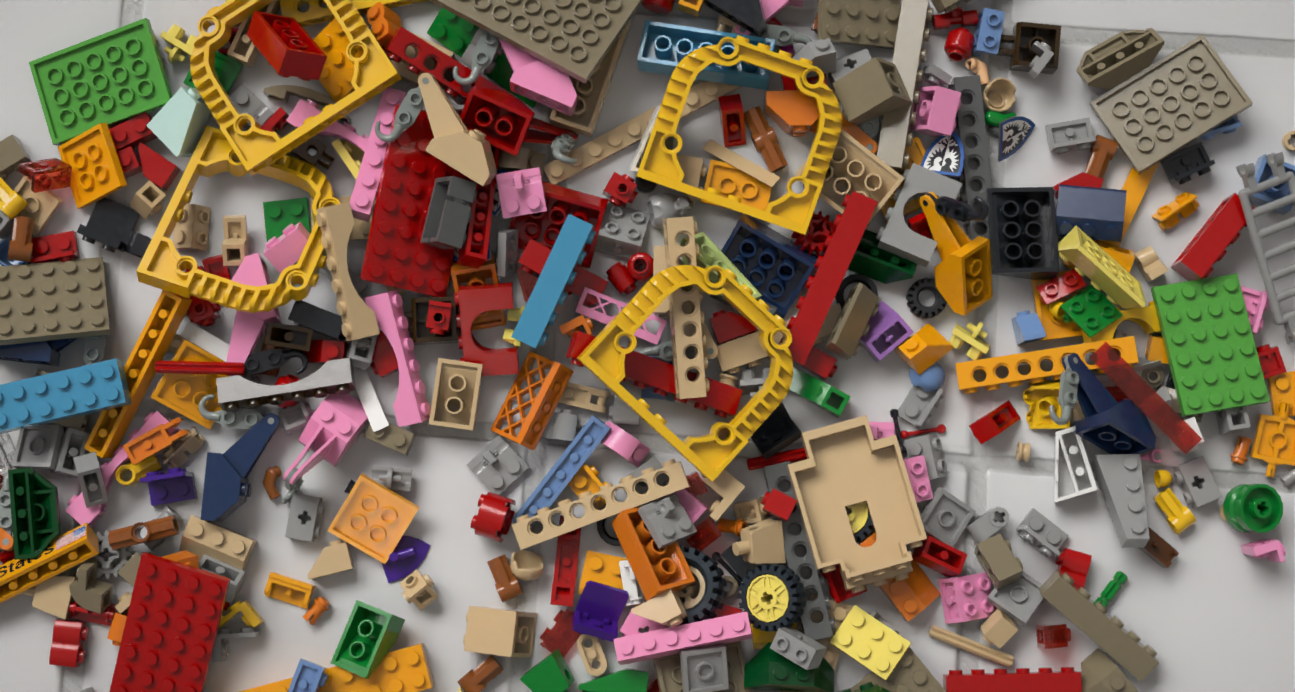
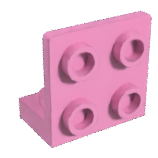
[938,572,996,624]

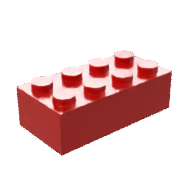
[247,11,327,81]
[1171,193,1254,281]

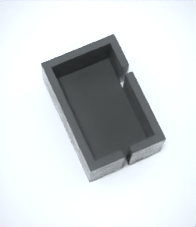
[420,176,477,250]

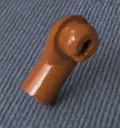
[263,466,282,500]

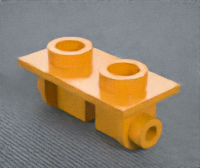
[1152,192,1199,231]

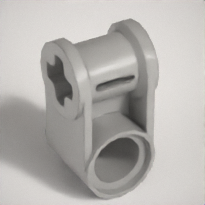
[966,507,1009,543]

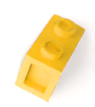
[218,600,265,630]

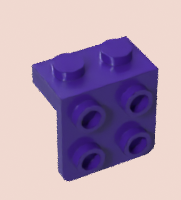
[572,581,629,642]

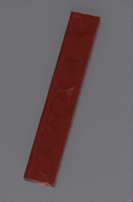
[1089,342,1202,455]

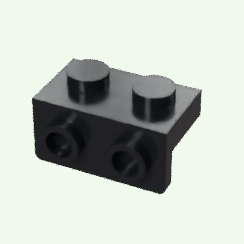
[1160,142,1215,185]

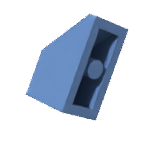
[1011,310,1046,345]

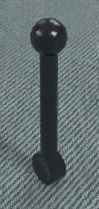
[890,409,906,454]
[712,552,744,587]

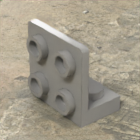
[595,203,650,260]
[1016,508,1069,557]

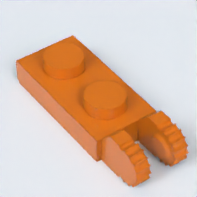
[123,417,189,466]

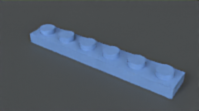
[511,415,610,530]

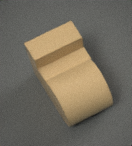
[1134,246,1169,283]

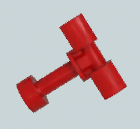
[932,7,978,30]

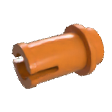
[1230,436,1252,465]
[718,518,748,536]
[303,596,330,625]

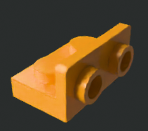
[568,463,608,509]

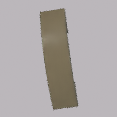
[263,85,351,123]

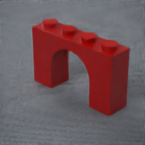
[454,282,519,376]

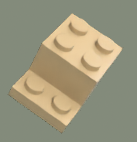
[702,457,745,522]

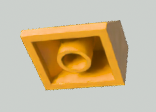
[894,323,954,375]

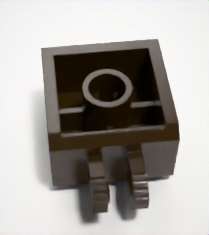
[996,22,1061,74]
[404,296,459,345]

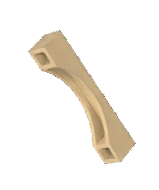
[316,202,380,341]

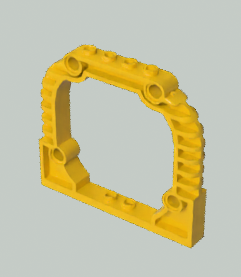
[190,0,402,176]
[637,35,842,235]
[136,126,340,313]
[577,265,793,482]

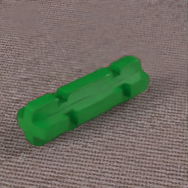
[1095,571,1128,608]

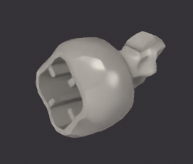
[647,193,694,229]

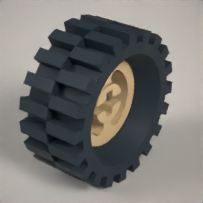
[643,546,727,626]

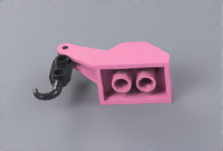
[226,253,308,376]

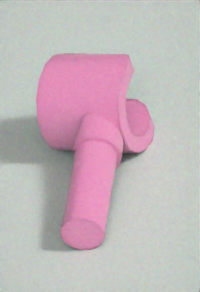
[1140,449,1163,463]

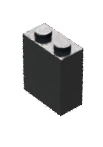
[288,300,346,341]

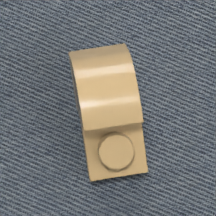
[222,215,250,266]

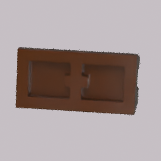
[1139,527,1179,568]

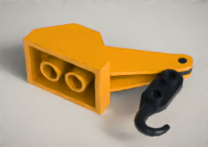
[919,192,993,316]

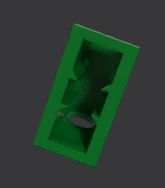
[520,649,575,692]

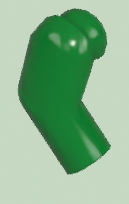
[984,111,1016,127]

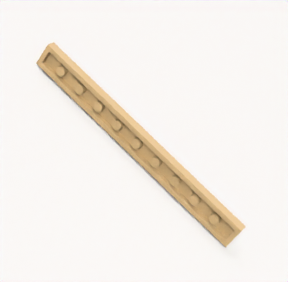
[543,81,743,185]

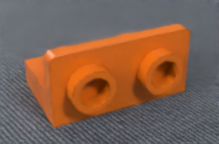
[559,314,594,338]

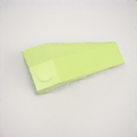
[680,232,762,300]

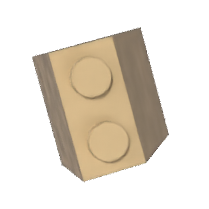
[463,606,537,658]

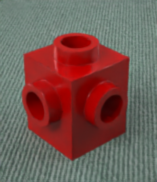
[602,172,638,207]
[187,296,221,327]

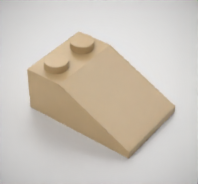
[429,358,483,431]

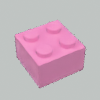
[911,86,961,136]

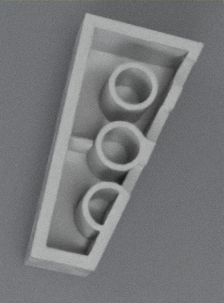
[1091,454,1150,548]

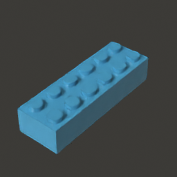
[637,20,776,90]
[511,214,596,348]
[0,358,131,434]

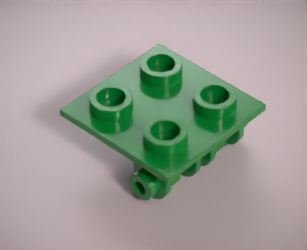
[1060,285,1123,338]

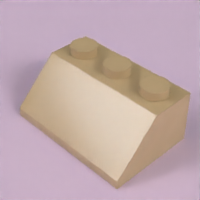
[179,515,257,571]

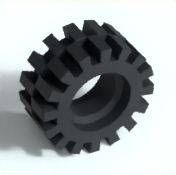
[906,277,947,319]

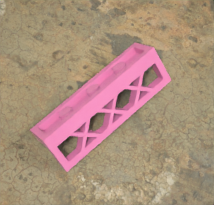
[574,287,667,345]

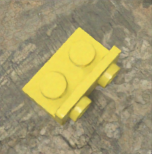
[331,138,364,179]

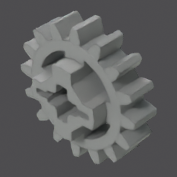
[91,530,134,579]

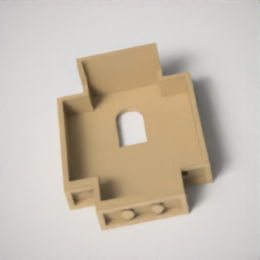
[787,415,927,593]

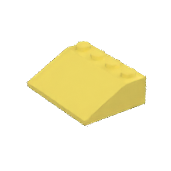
[1058,225,1146,308]

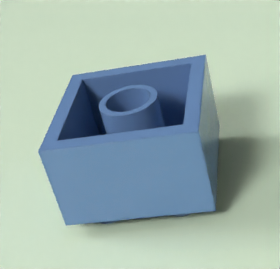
[1249,154,1295,215]

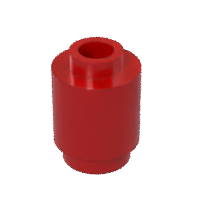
[606,262,637,295]

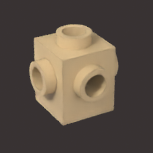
[399,569,438,610]

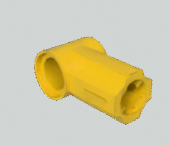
[0,177,28,220]
[116,455,162,487]
[1153,487,1196,535]

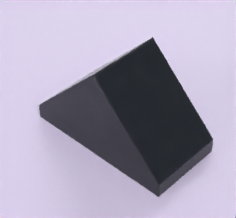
[721,538,748,579]

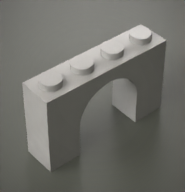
[876,163,962,267]

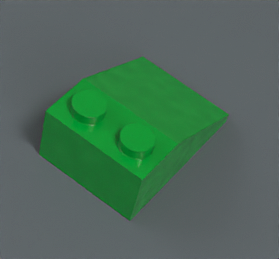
[331,600,405,679]

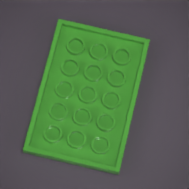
[29,18,172,146]
[1151,274,1270,417]

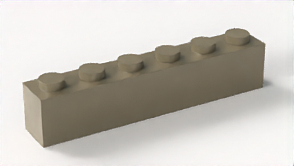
[1039,570,1159,682]

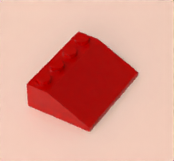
[509,181,609,268]

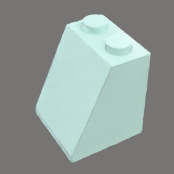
[146,87,210,157]

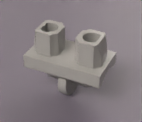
[740,368,770,399]
[371,465,413,491]

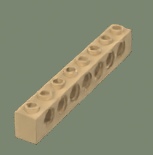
[663,216,709,399]
[512,459,690,550]

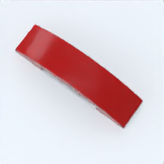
[550,515,581,607]

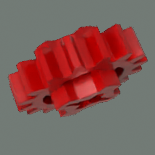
[791,211,836,256]

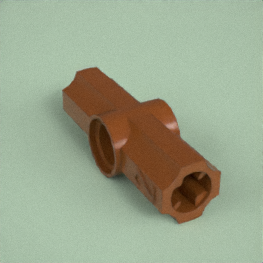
[744,106,788,173]
[108,515,180,550]

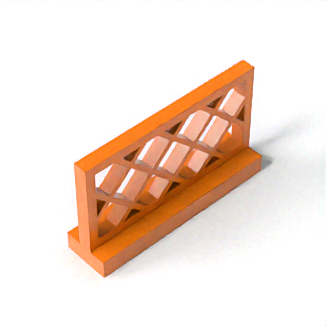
[490,351,574,451]

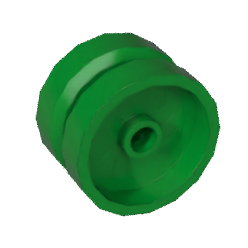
[1223,484,1283,533]

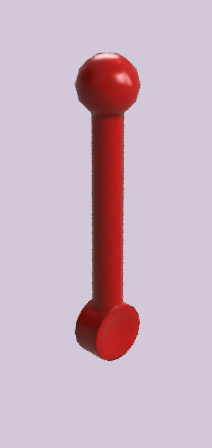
[901,424,946,439]

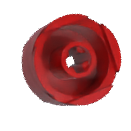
[470,492,516,543]

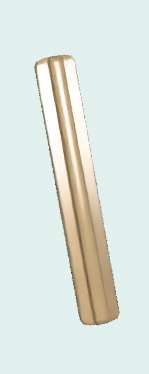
[928,625,1014,667]

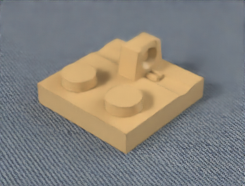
[15,173,63,236]

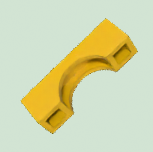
[1081,301,1161,343]

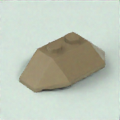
[1076,28,1165,90]
[1081,648,1138,692]

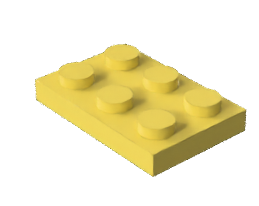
[830,605,911,681]

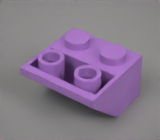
[859,301,914,363]

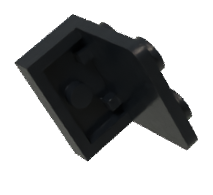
[77,197,140,253]
[751,402,802,460]

